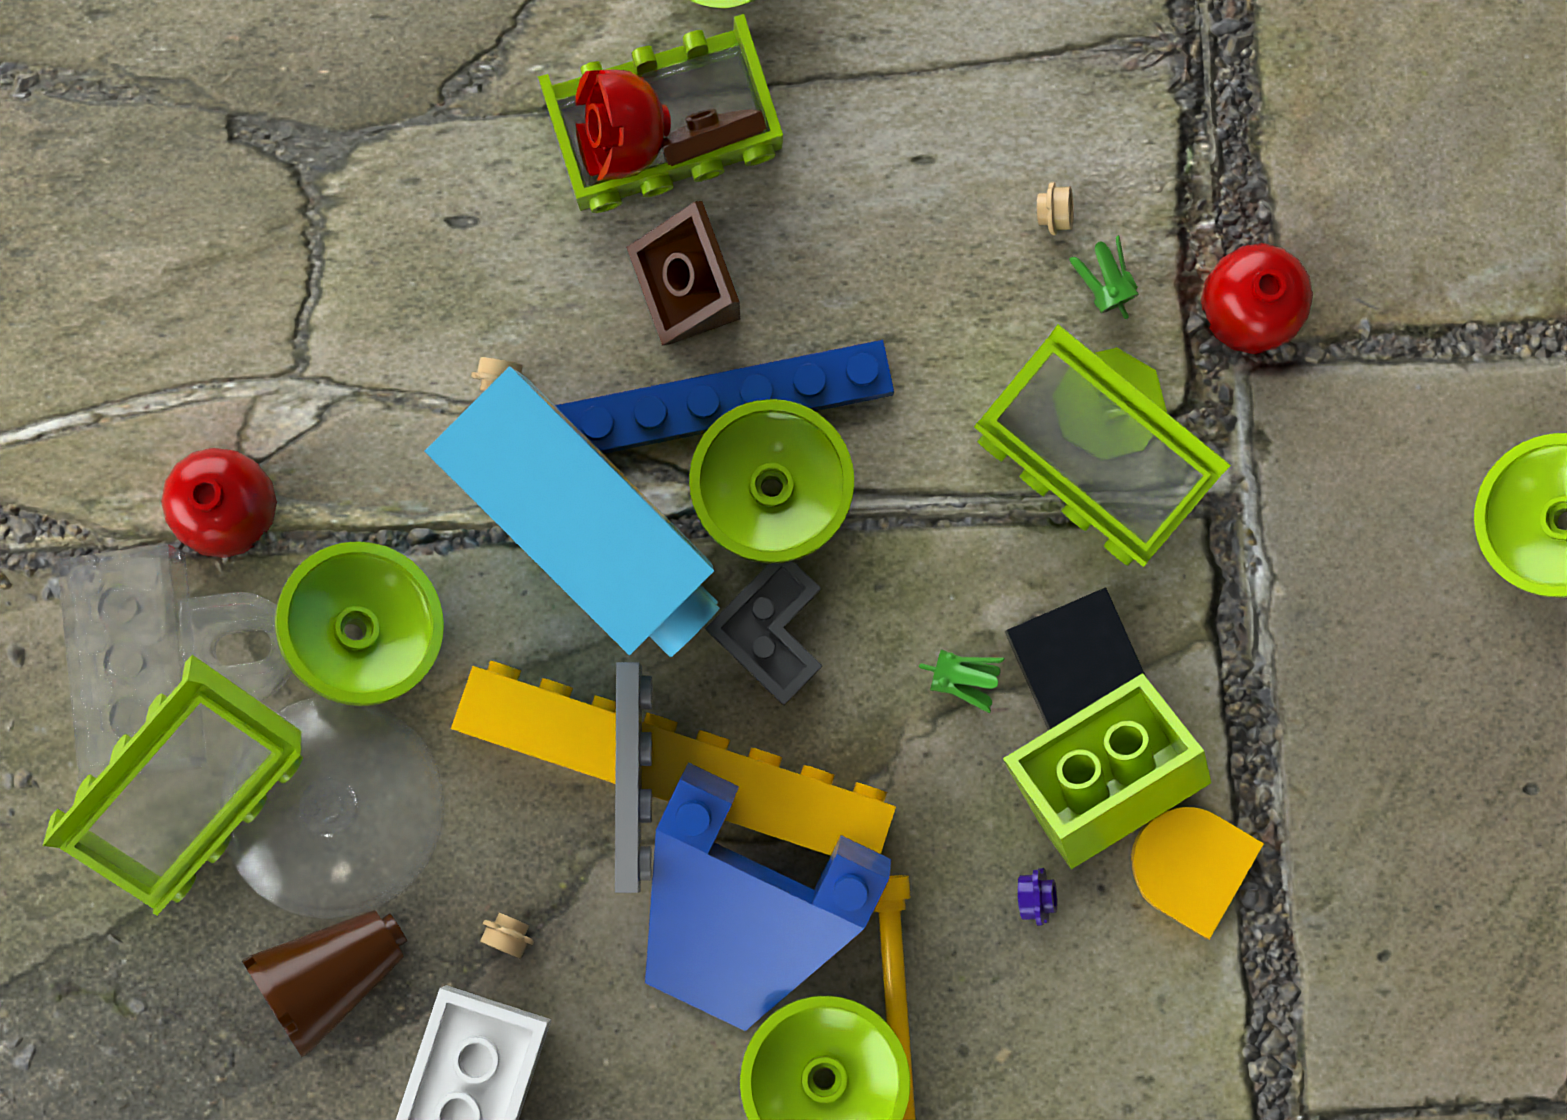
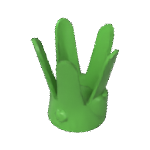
[1069,235,1139,319]
[919,649,1005,713]

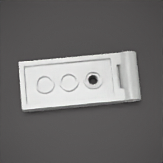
[396,985,551,1120]

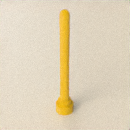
[873,875,916,1120]

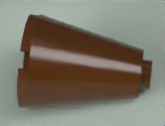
[242,910,408,1057]

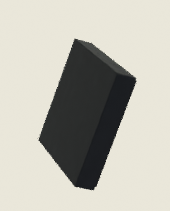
[1004,587,1147,730]

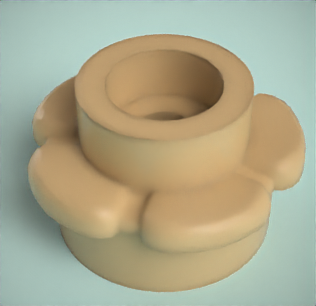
[1037,182,1074,235]
[471,357,523,392]
[480,913,534,959]

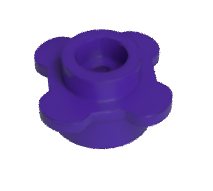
[1018,868,1058,926]

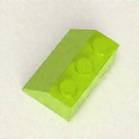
[1003,673,1212,870]

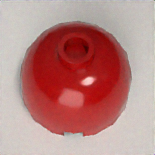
[575,69,671,180]
[1201,243,1313,354]
[161,448,277,558]

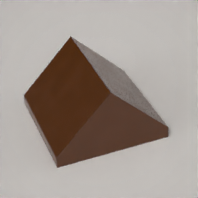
[626,201,741,346]

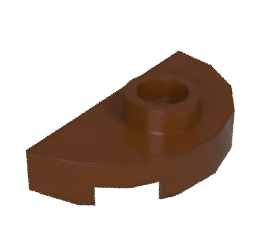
[662,109,767,166]

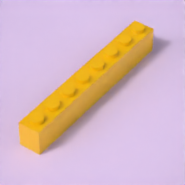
[451,660,896,856]

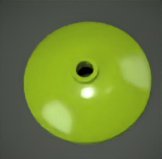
[689,399,854,563]
[1474,433,1567,598]
[275,542,444,706]
[740,995,910,1120]

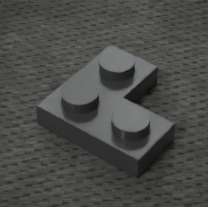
[705,561,822,706]

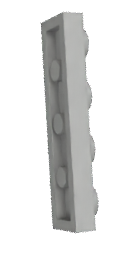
[615,662,653,893]

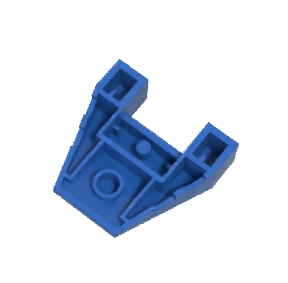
[645,762,892,1031]

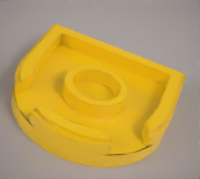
[1131,807,1264,940]

